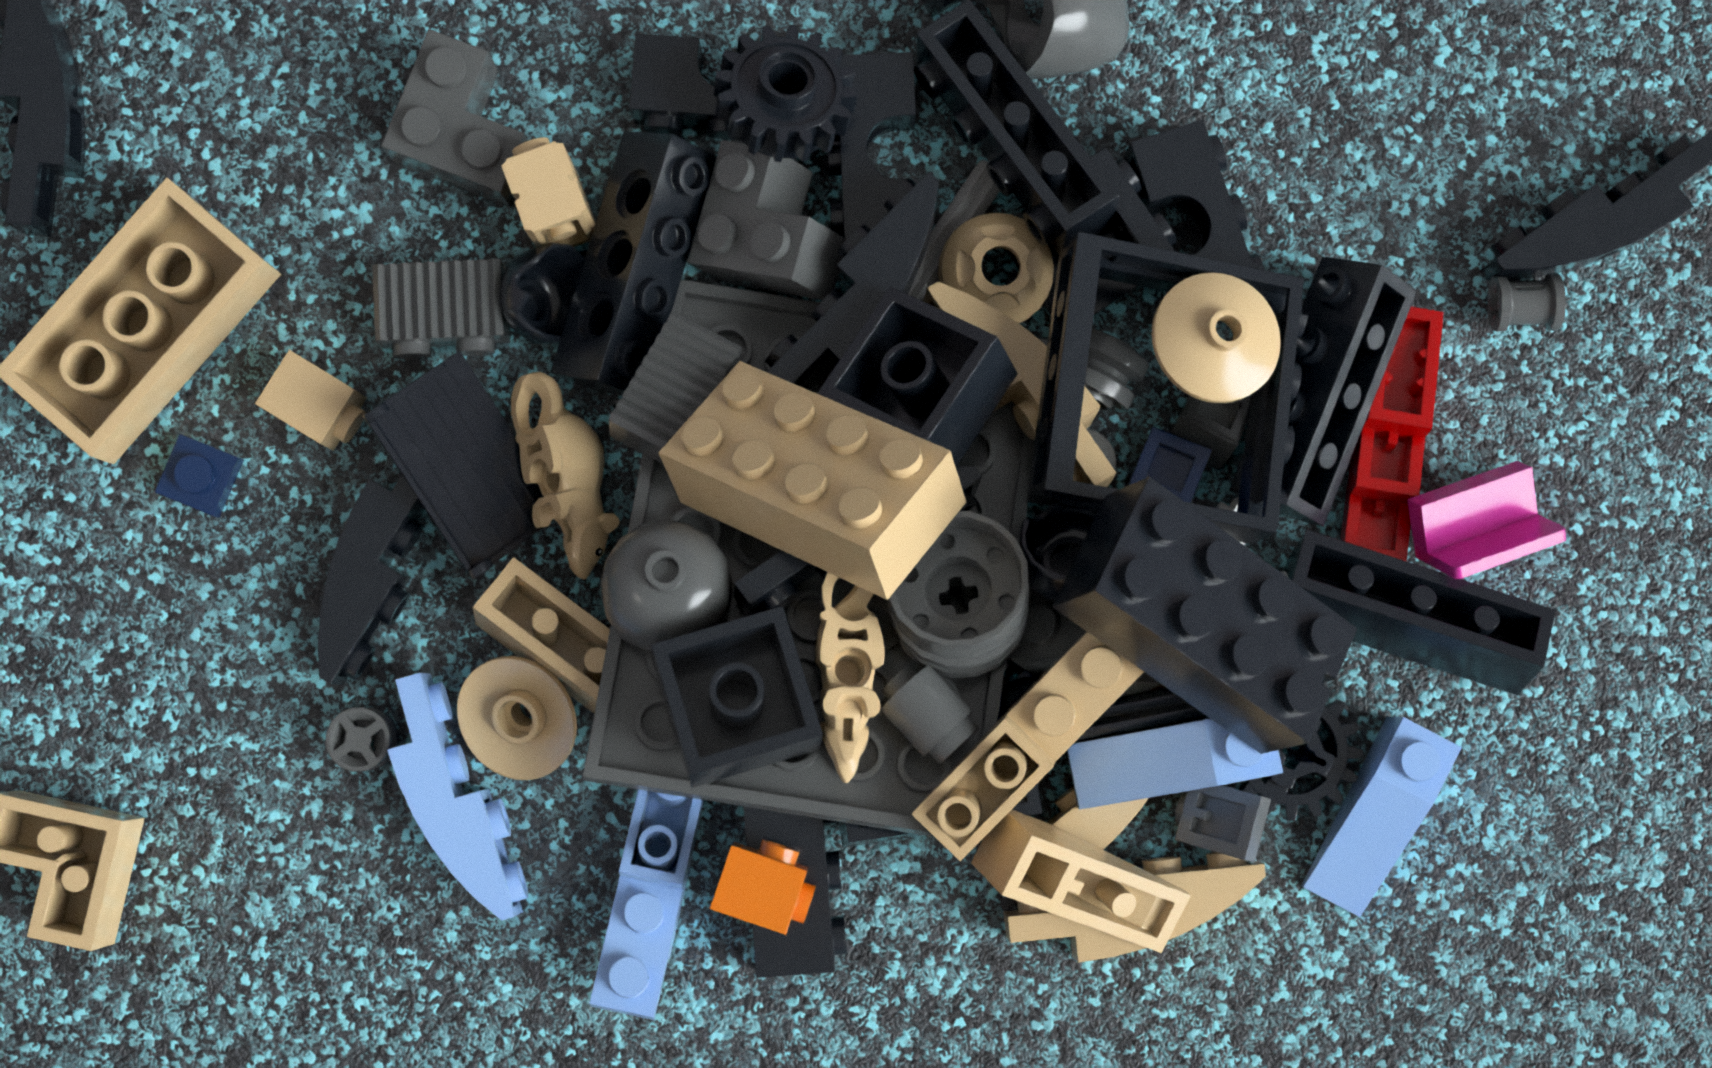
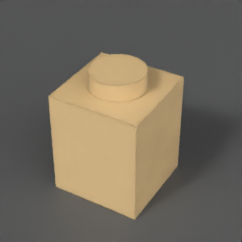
[255,350,367,451]

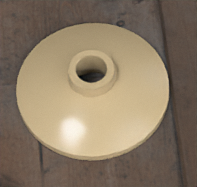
[1151,273,1280,403]
[457,656,577,780]

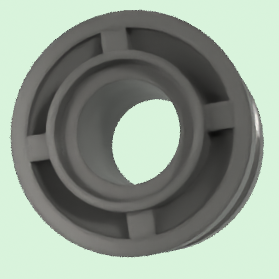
[1085,329,1150,413]

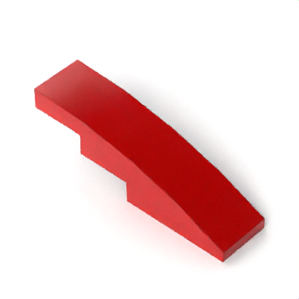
[1340,306,1444,562]

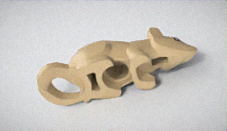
[511,372,620,579]
[815,572,885,783]

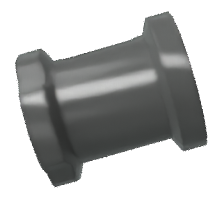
[1487,273,1566,331]

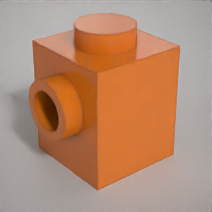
[710,839,816,935]

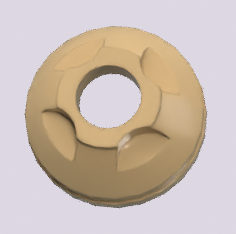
[938,213,1054,324]

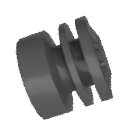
[888,511,1029,678]

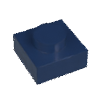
[1128,427,1212,503]
[155,434,244,518]

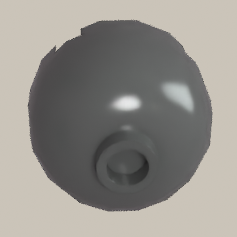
[600,519,733,651]

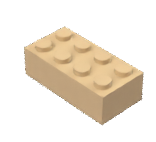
[0,177,281,464]
[658,361,966,600]

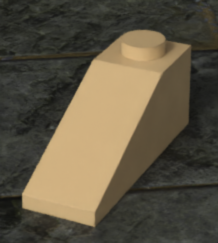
[971,810,1191,953]

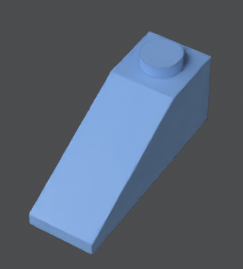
[1067,717,1283,810]
[1301,717,1462,917]

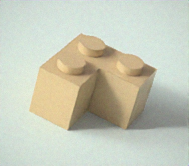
[0,790,145,951]

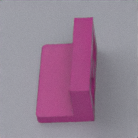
[1407,461,1566,579]

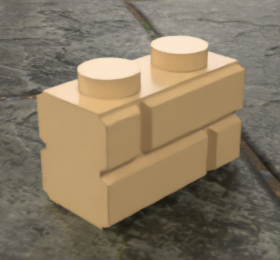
[501,137,596,247]

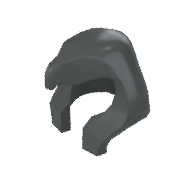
[974,0,1129,79]

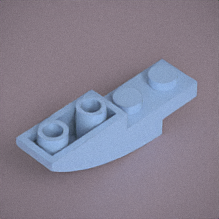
[387,673,528,921]
[589,789,704,1020]

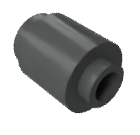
[880,664,979,765]

